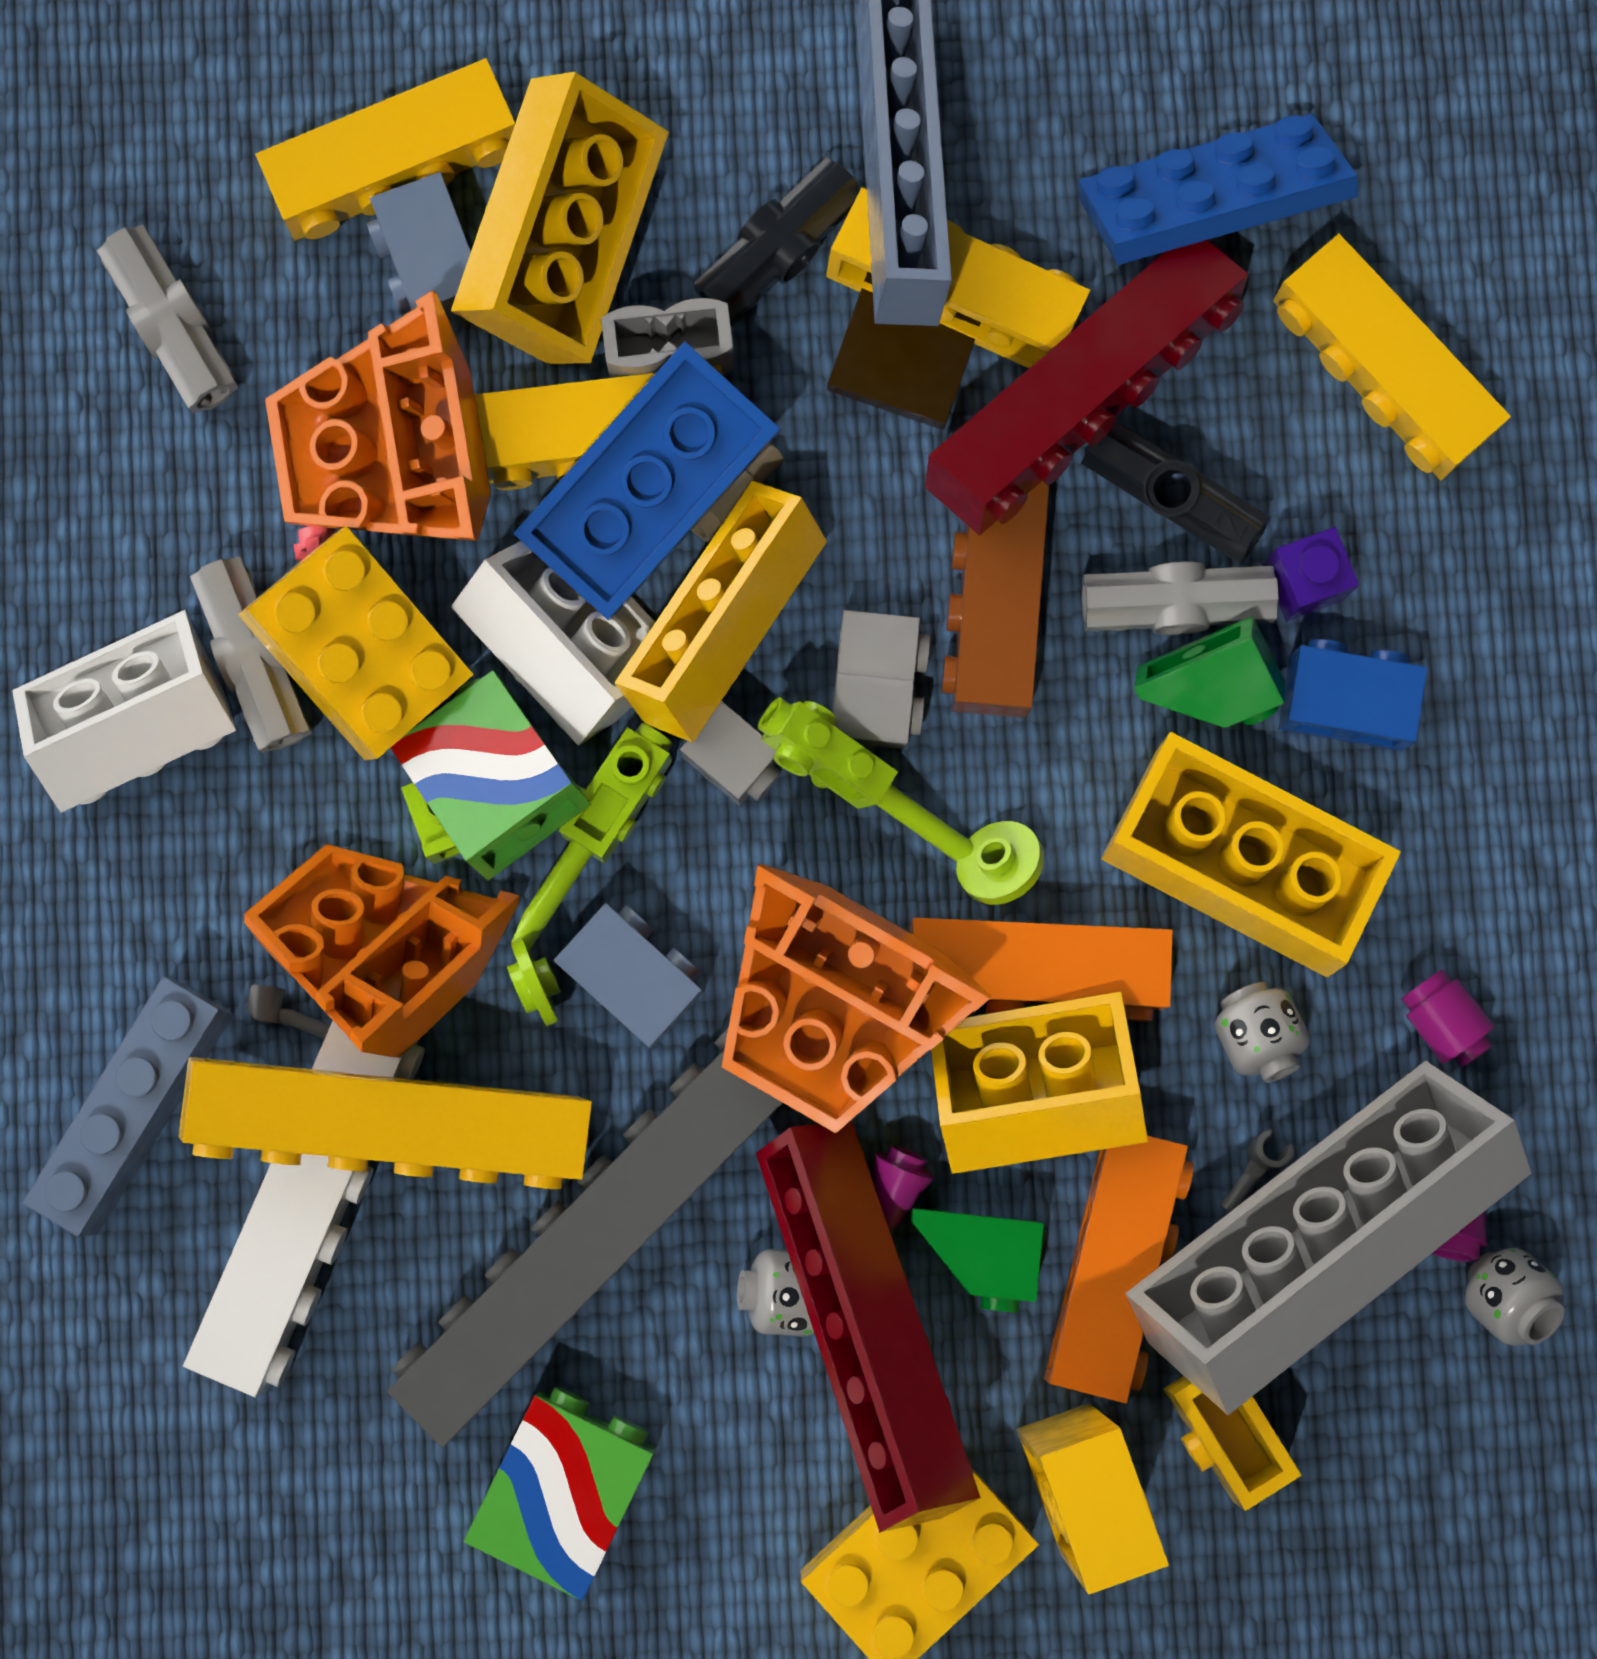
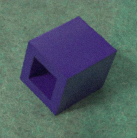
[1263,526,1359,622]

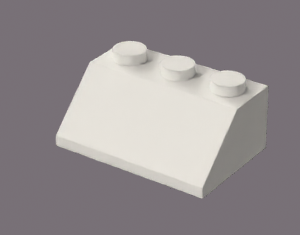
[451,541,655,746]
[12,610,236,813]

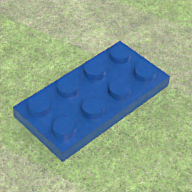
[1077,113,1358,265]
[513,341,782,620]

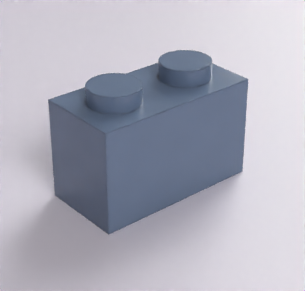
[366,172,471,320]
[553,903,704,1050]

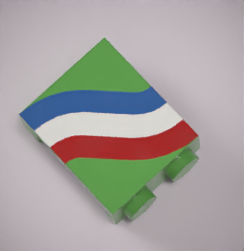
[391,670,592,881]
[463,1386,656,1601]

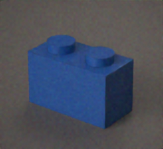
[1278,639,1428,751]

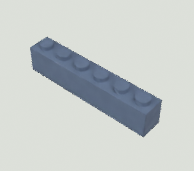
[856,0,952,326]

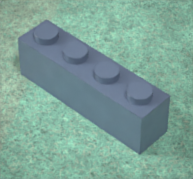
[22,976,234,1237]

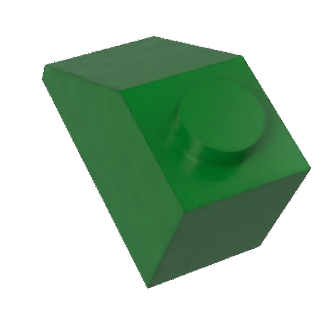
[1134,616,1285,728]
[909,1208,1044,1313]

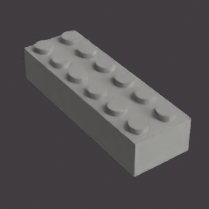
[1125,1060,1532,1415]

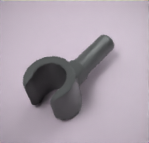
[247,984,331,1040]
[1220,1129,1294,1212]

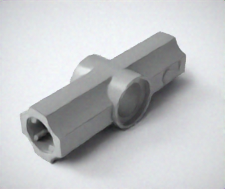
[96,225,239,414]
[190,556,312,753]
[1081,562,1279,635]

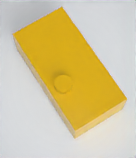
[451,72,669,364]
[1101,731,1401,978]
[1016,1403,1169,1595]

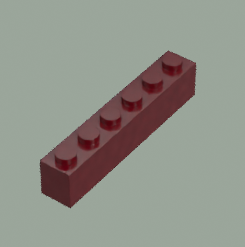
[925,240,1248,536]
[756,1121,981,1533]

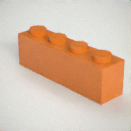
[910,918,1173,1022]
[1043,1135,1194,1404]

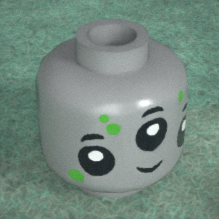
[1214,982,1310,1083]
[1465,1247,1565,1346]
[737,1249,814,1337]

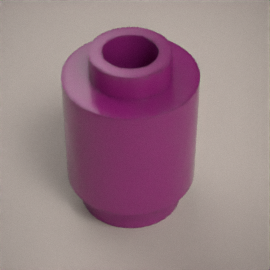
[1401,969,1495,1068]

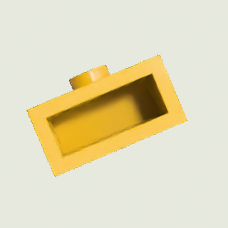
[1163,1375,1302,1511]

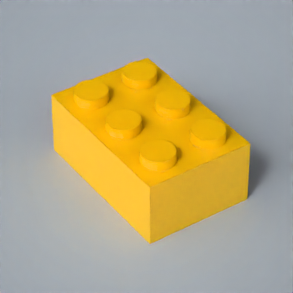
[238,526,474,760]
[931,992,1148,1174]
[800,1468,1039,1659]

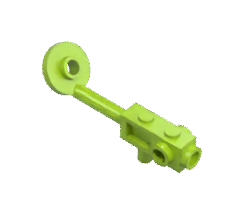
[758,697,1044,905]
[507,723,673,1026]

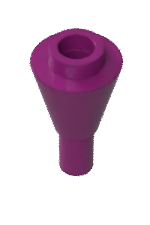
[871,1145,934,1233]

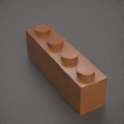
[941,481,1049,718]

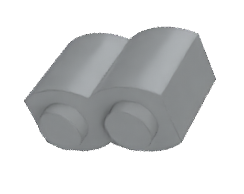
[601,298,734,378]
[832,610,930,749]

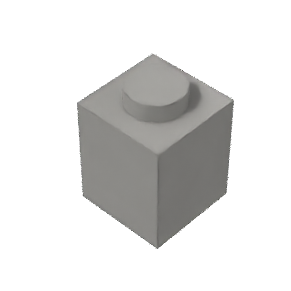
[680,701,782,807]

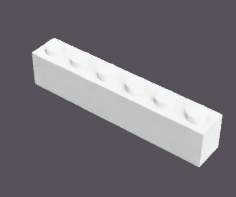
[182,1021,425,1397]

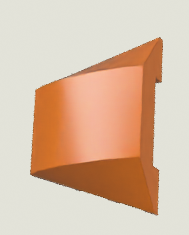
[265,290,491,541]
[244,844,520,1058]
[721,863,991,1133]

